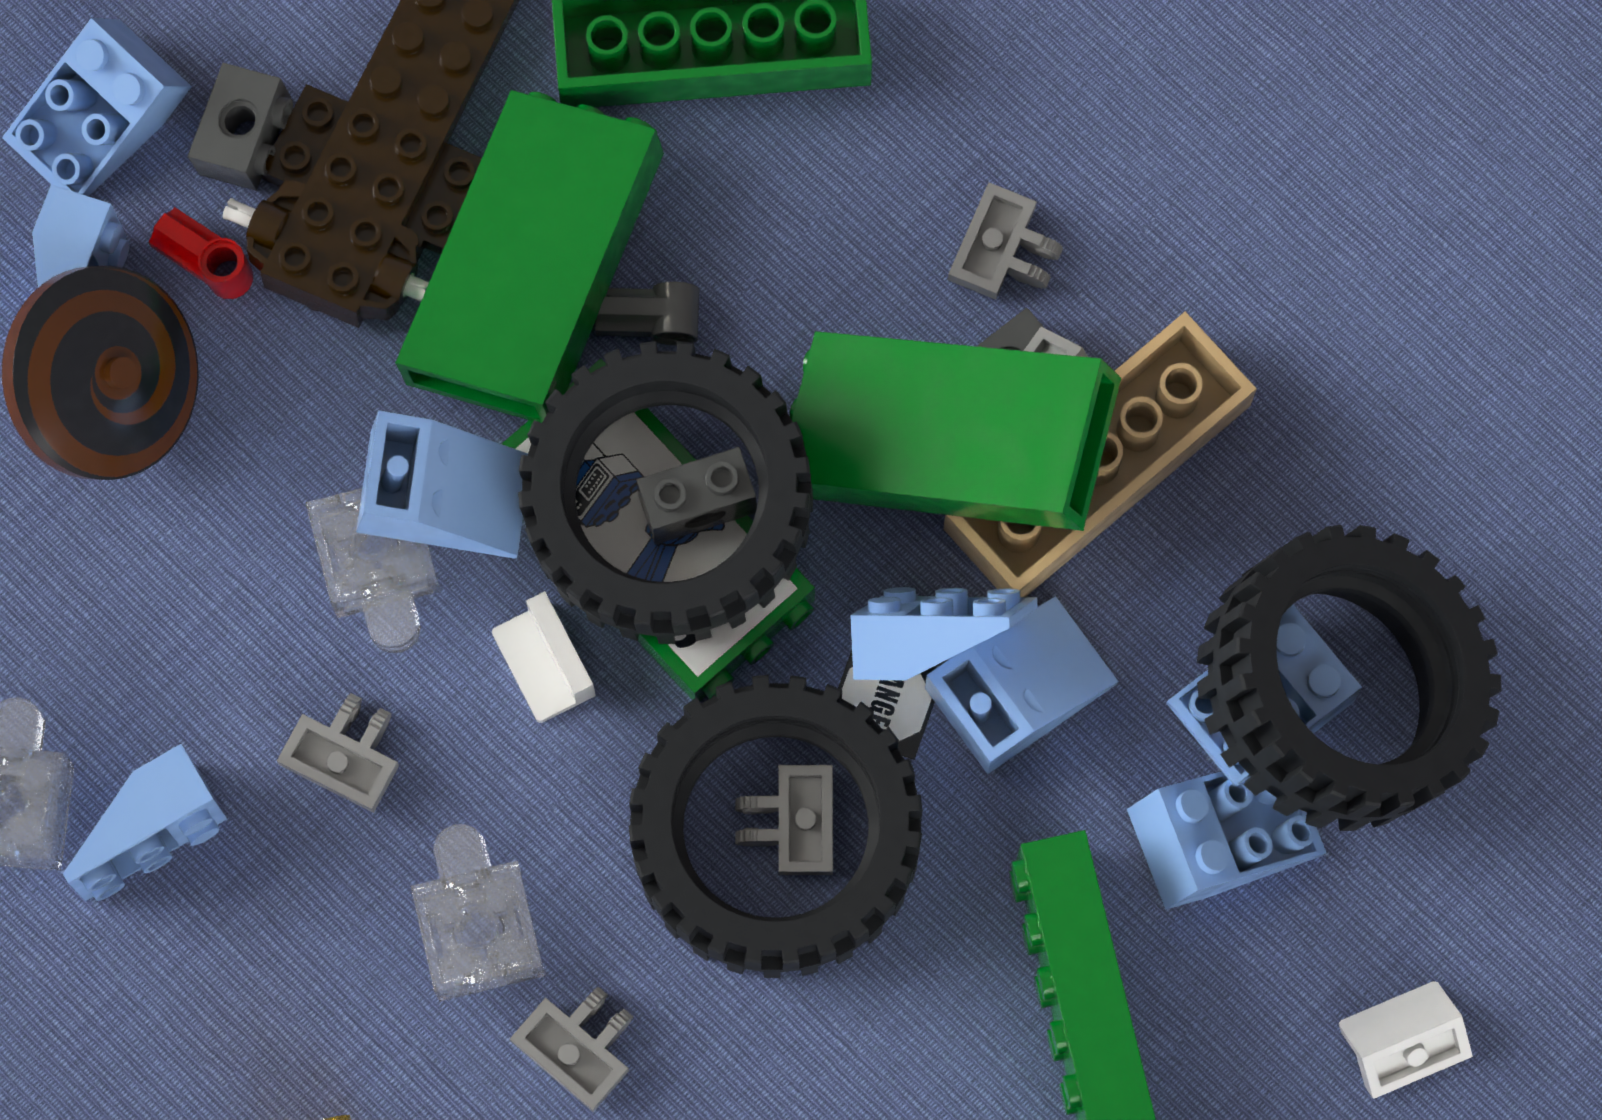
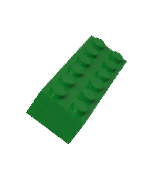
[552,0,872,107]
[1009,830,1156,1120]

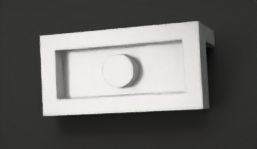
[492,591,596,723]
[1339,981,1473,1099]

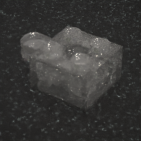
[306,488,441,653]
[0,697,74,871]
[411,824,546,1001]

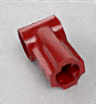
[148,207,253,299]

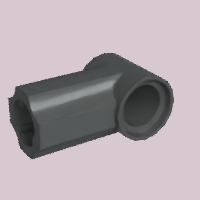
[595,281,700,346]

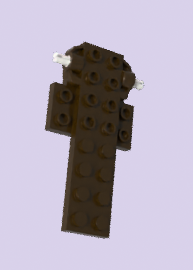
[223,0,519,328]

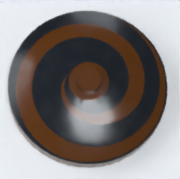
[2,266,199,480]

